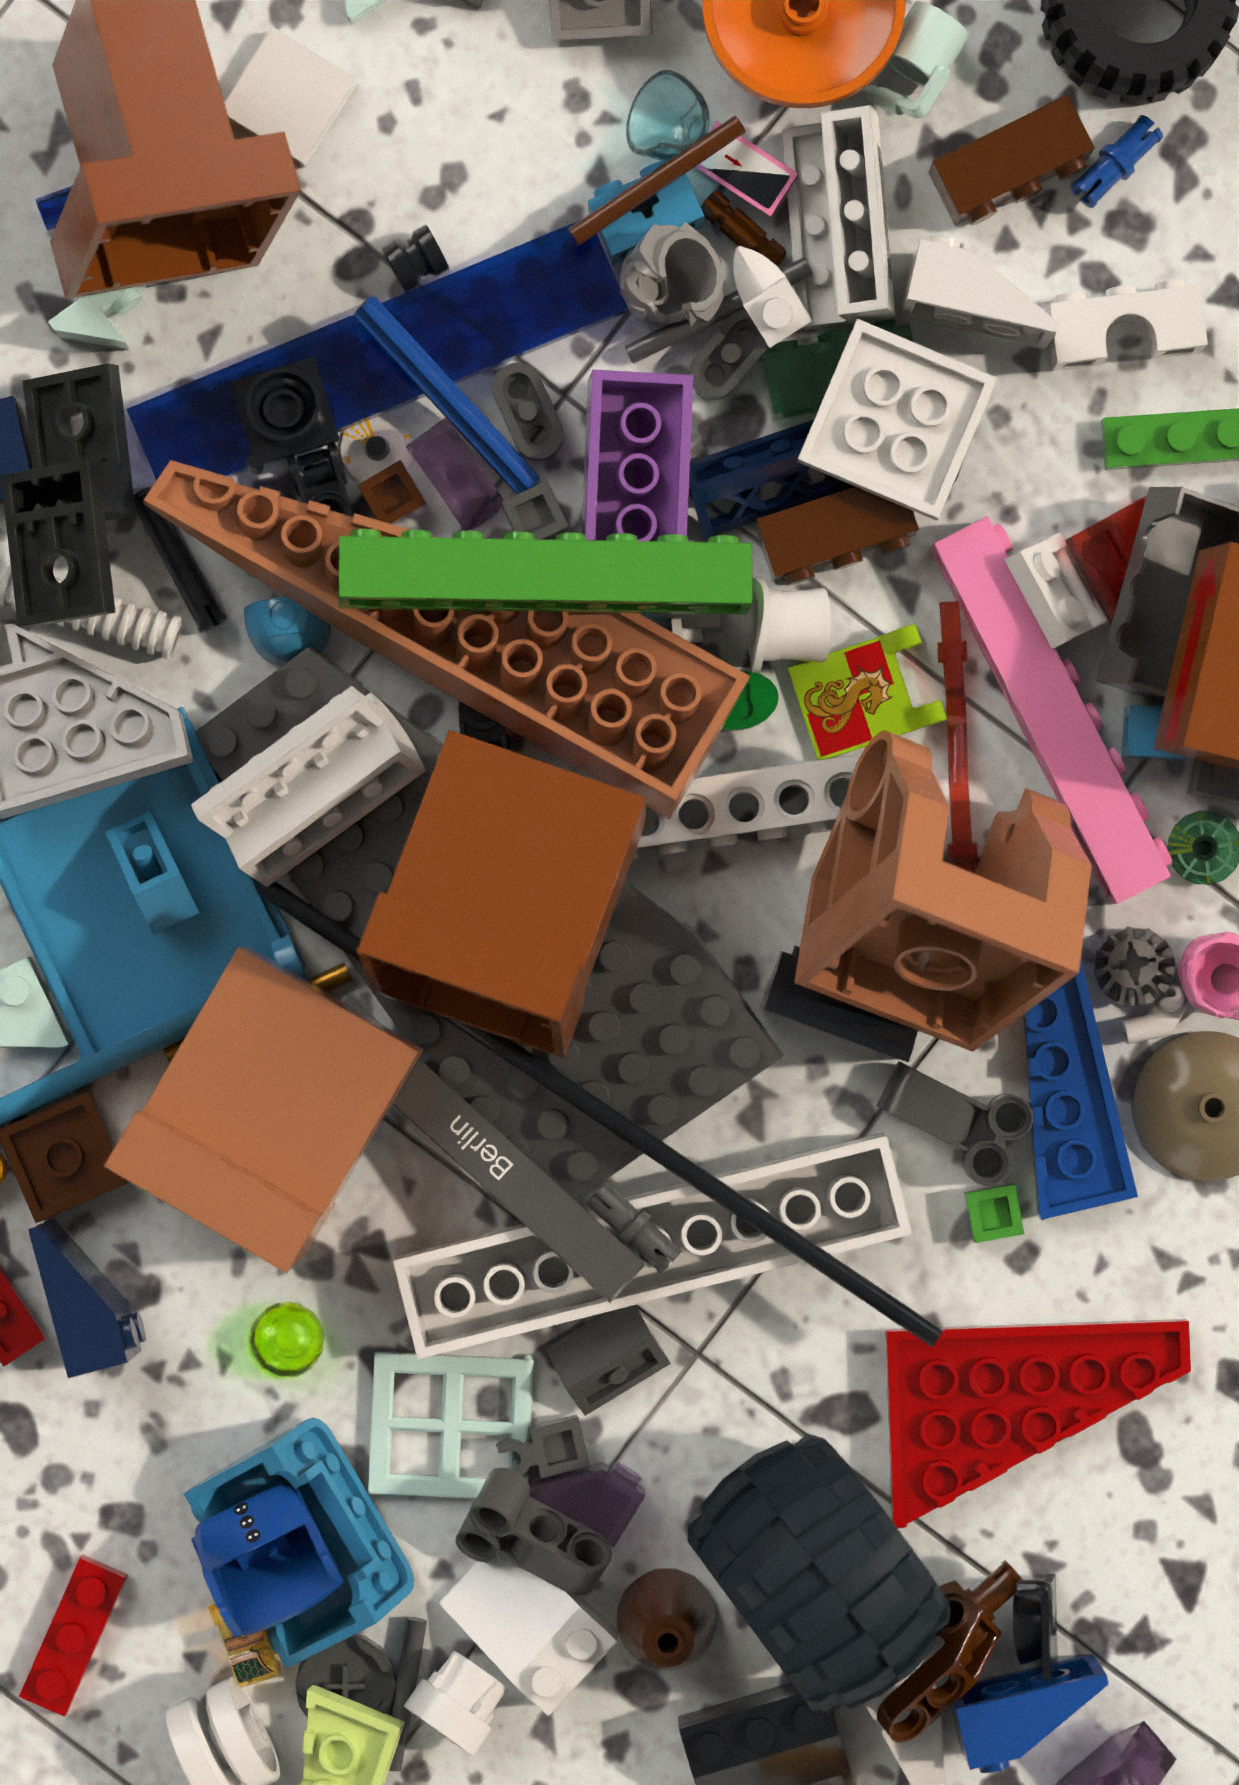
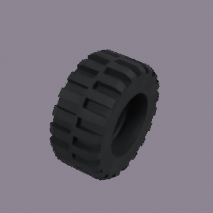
[1040,0,1239,105]

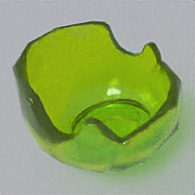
[247,1302,324,1380]

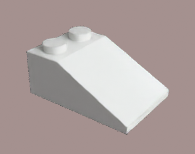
[899,235,1059,350]
[439,1556,618,1717]

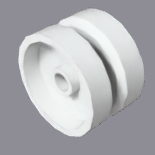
[166,1676,281,1785]

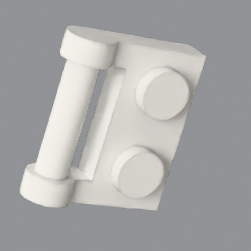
[1005,532,1109,649]

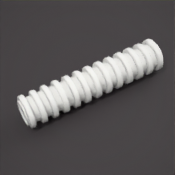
[0,560,184,660]

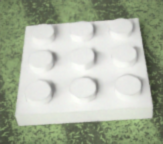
[797,319,998,521]

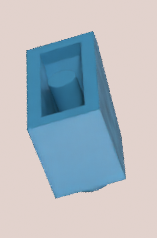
[105,810,199,935]

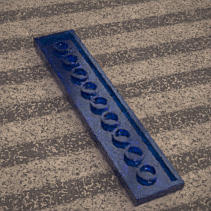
[127,219,628,481]

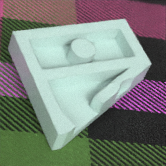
[0,957,71,1048]

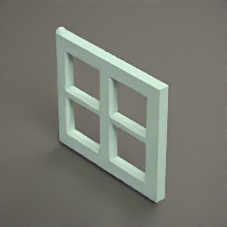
[368,1351,534,1499]

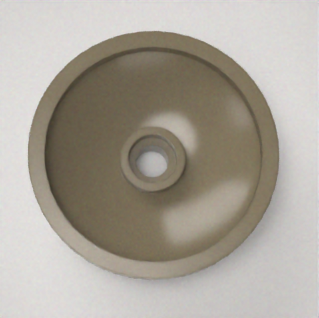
[1131,1031,1239,1181]

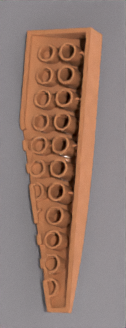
[144,460,750,820]

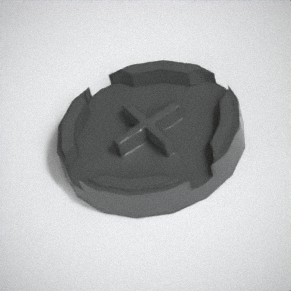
[296,1634,396,1719]

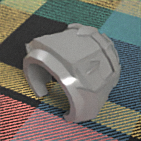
[619,222,724,328]

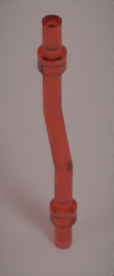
[937,601,979,874]

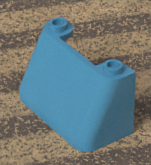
[184,1417,414,1669]

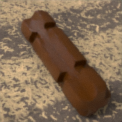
[701,190,787,267]

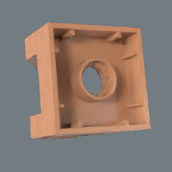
[794,730,1092,1052]

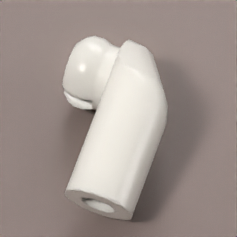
[1122,983,1187,1044]

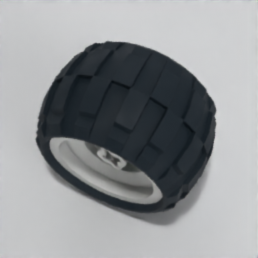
[688,1434,950,1715]

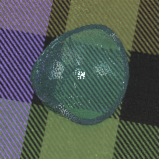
[626,70,710,161]

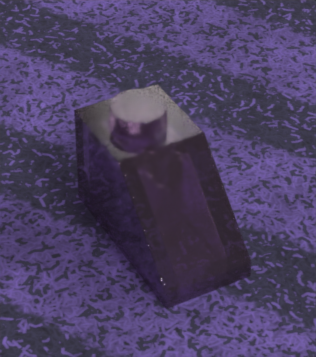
[405,417,504,531]
[529,1462,646,1548]
[1056,1721,1177,1785]

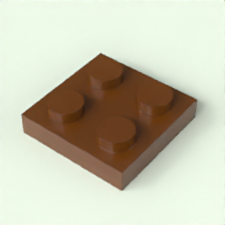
[0,1090,130,1223]

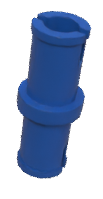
[1070,115,1163,208]

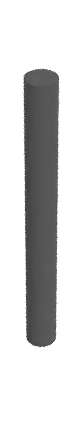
[625,257,814,364]

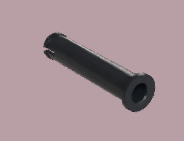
[134,485,228,633]

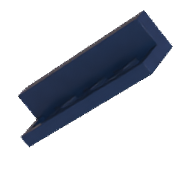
[689,419,855,539]

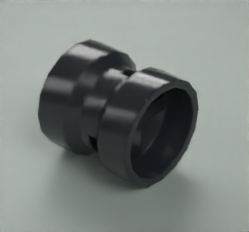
[382,225,450,293]

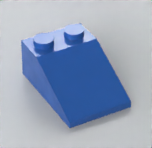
[951,1654,1109,1773]

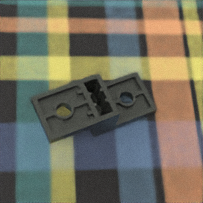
[0,363,136,628]

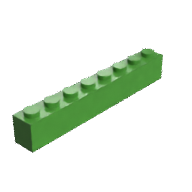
[339,529,753,615]

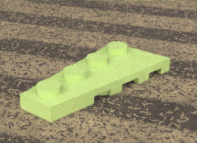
[300,1685,405,1785]

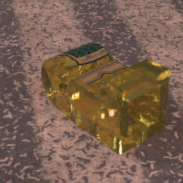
[208,1598,281,1688]

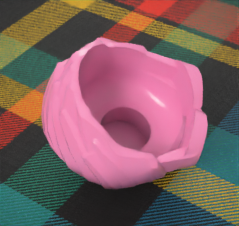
[1178,931,1239,1020]

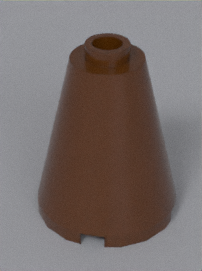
[616,1568,717,1670]

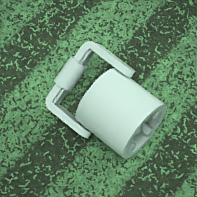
[862,1,969,118]

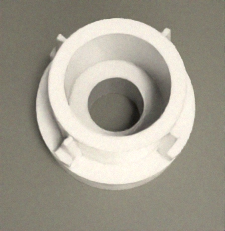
[403,1651,508,1757]

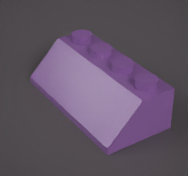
[581,369,694,541]

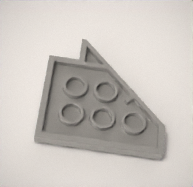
[0,623,193,820]

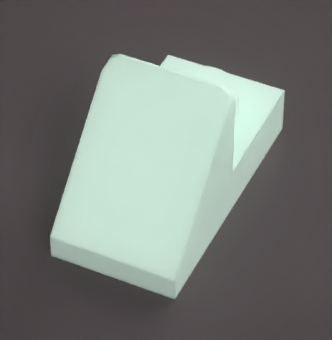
[48,285,148,350]

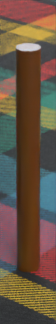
[567,116,746,246]

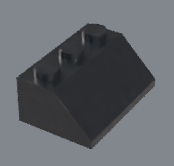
[760,945,918,1062]
[678,1683,851,1785]

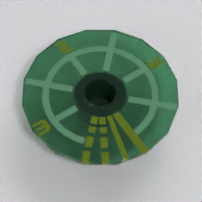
[1168,811,1239,885]

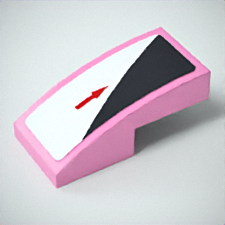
[696,121,799,217]

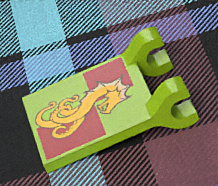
[787,624,948,760]

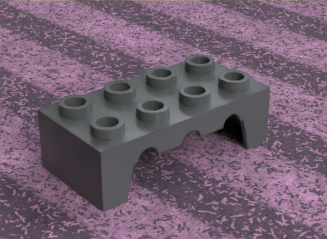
[1096,487,1239,704]

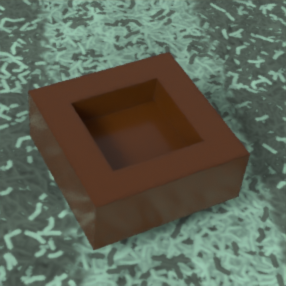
[357,460,427,524]

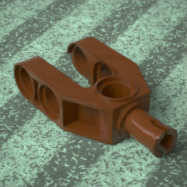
[877,1560,1023,1743]

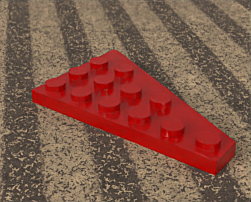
[885,1319,1191,1528]

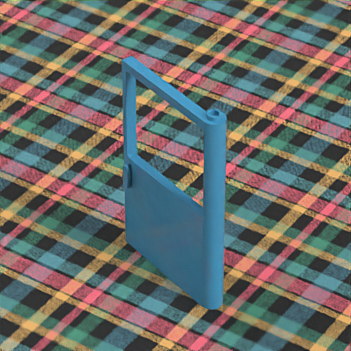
[0,707,311,1126]

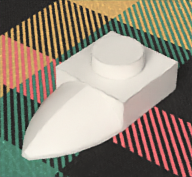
[734,246,813,348]

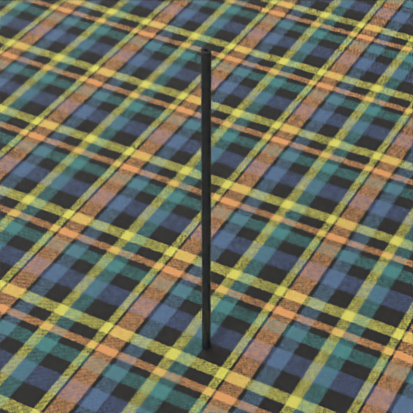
[257,881,943,1347]

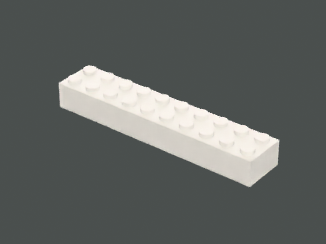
[393,1132,912,1360]

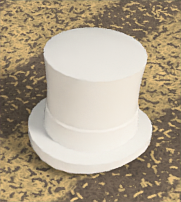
[742,577,831,673]

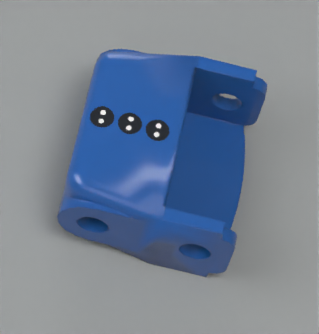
[191,1483,344,1638]

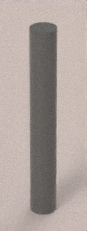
[389,1617,427,1771]

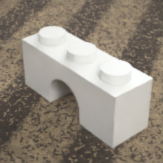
[1045,279,1208,371]

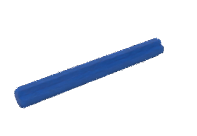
[353,296,540,495]

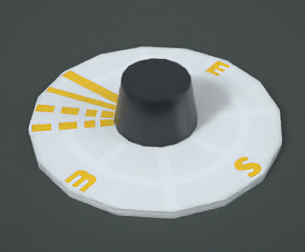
[340,411,415,482]

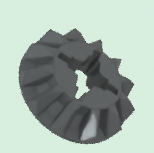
[1094,926,1175,1007]

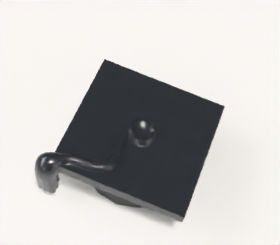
[230,357,340,475]
[1013,1573,1058,1680]

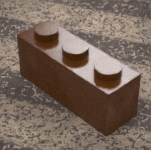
[928,94,1095,226]
[754,487,919,586]

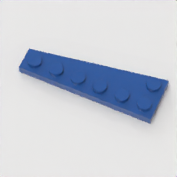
[1023,960,1138,1220]

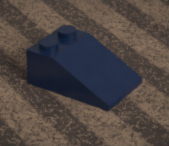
[28,1219,146,1378]

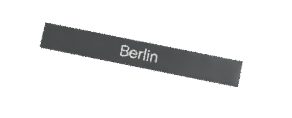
[344,995,645,1303]

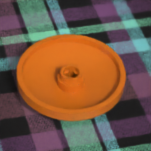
[702,0,906,108]

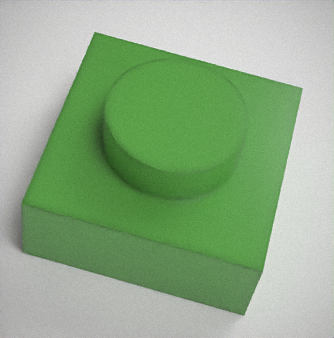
[964,1183,1024,1243]

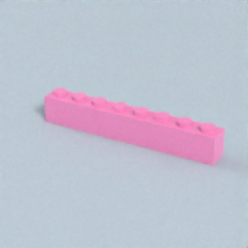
[930,516,1172,905]

